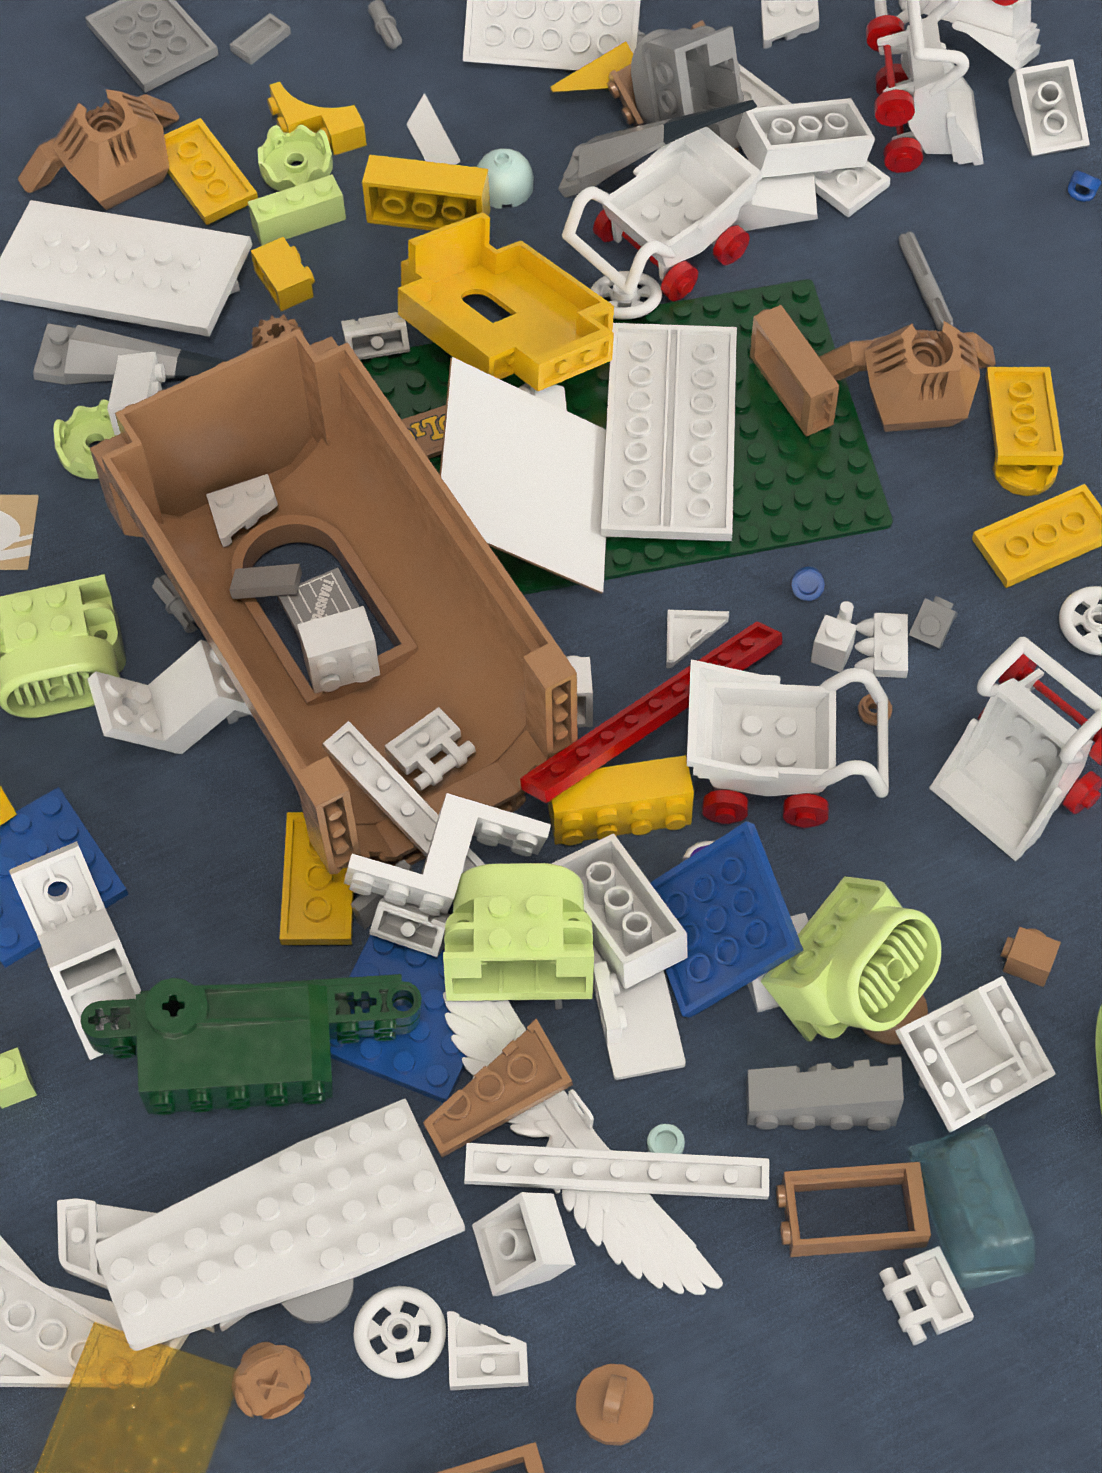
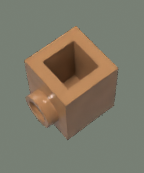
[1001,927,1061,987]

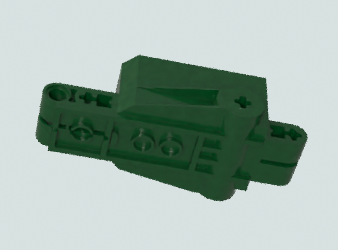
[80,974,422,1115]

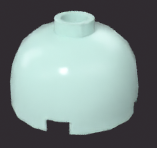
[477,148,534,208]

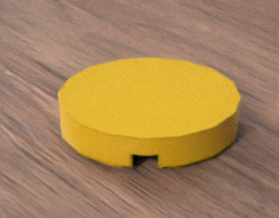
[993,456,1059,496]

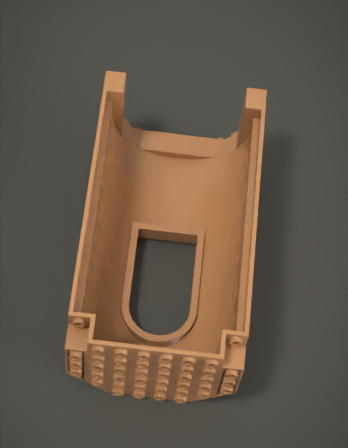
[90,328,578,874]

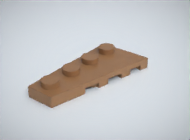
[423,1018,573,1158]

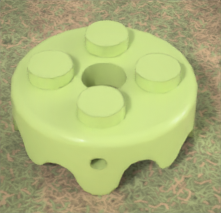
[258,125,333,191]
[53,400,117,479]

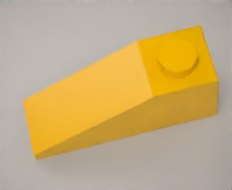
[549,41,633,93]

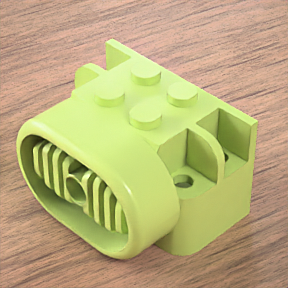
[0,574,126,718]
[443,863,594,1001]
[761,876,941,1042]

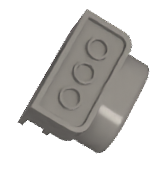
[631,25,744,148]

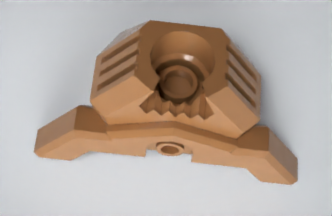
[18,89,180,210]
[819,321,996,432]

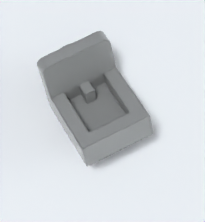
[909,596,958,649]

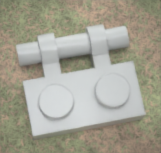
[385,707,476,791]
[879,1246,974,1345]

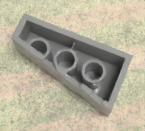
[746,1057,904,1131]

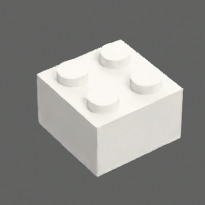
[297,606,380,693]

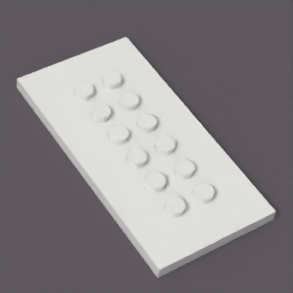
[0,200,252,337]
[601,323,737,541]

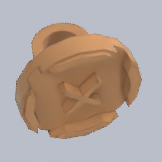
[231,1342,311,1419]
[576,1364,653,1446]

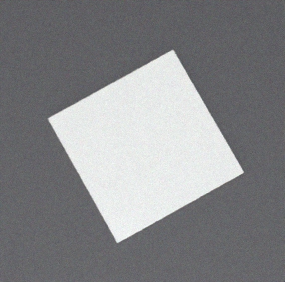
[440,357,606,594]

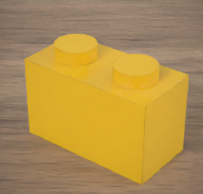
[251,237,315,311]

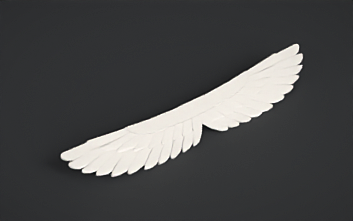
[443,992,723,1295]

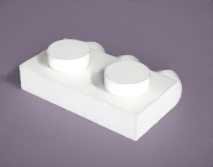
[854,613,908,678]

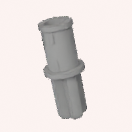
[368,0,402,49]
[152,575,197,633]

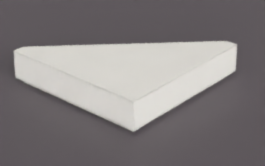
[666,610,729,668]

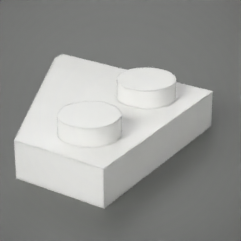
[761,0,819,48]
[206,474,278,547]
[447,1311,529,1390]

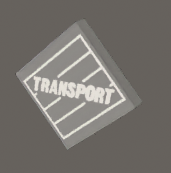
[278,568,359,640]

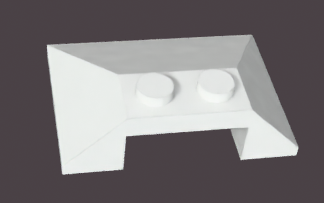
[896,976,1056,1133]

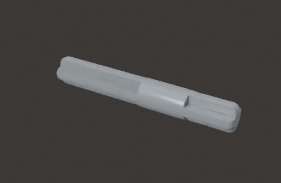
[899,232,953,331]

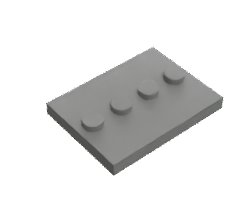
[85,0,219,93]

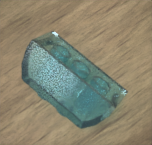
[908,1124,1035,1292]

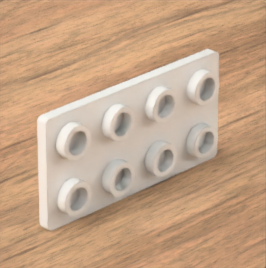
[593,944,686,1080]

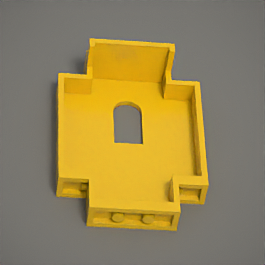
[398,212,614,391]

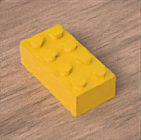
[362,155,490,231]
[548,755,694,845]

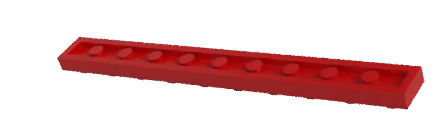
[520,621,782,803]

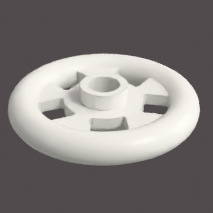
[591,271,662,320]
[1059,586,1102,656]
[353,1286,446,1379]

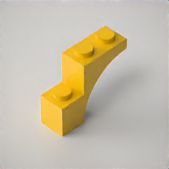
[267,82,367,155]

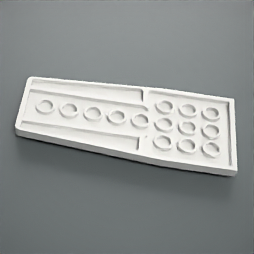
[94,1098,465,1351]

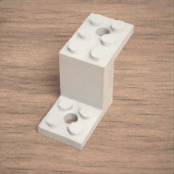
[87,640,252,754]
[344,793,551,916]
[9,841,141,1060]

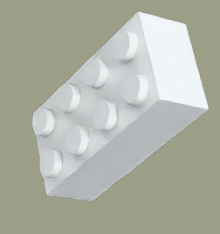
[736,98,875,178]
[552,833,688,989]

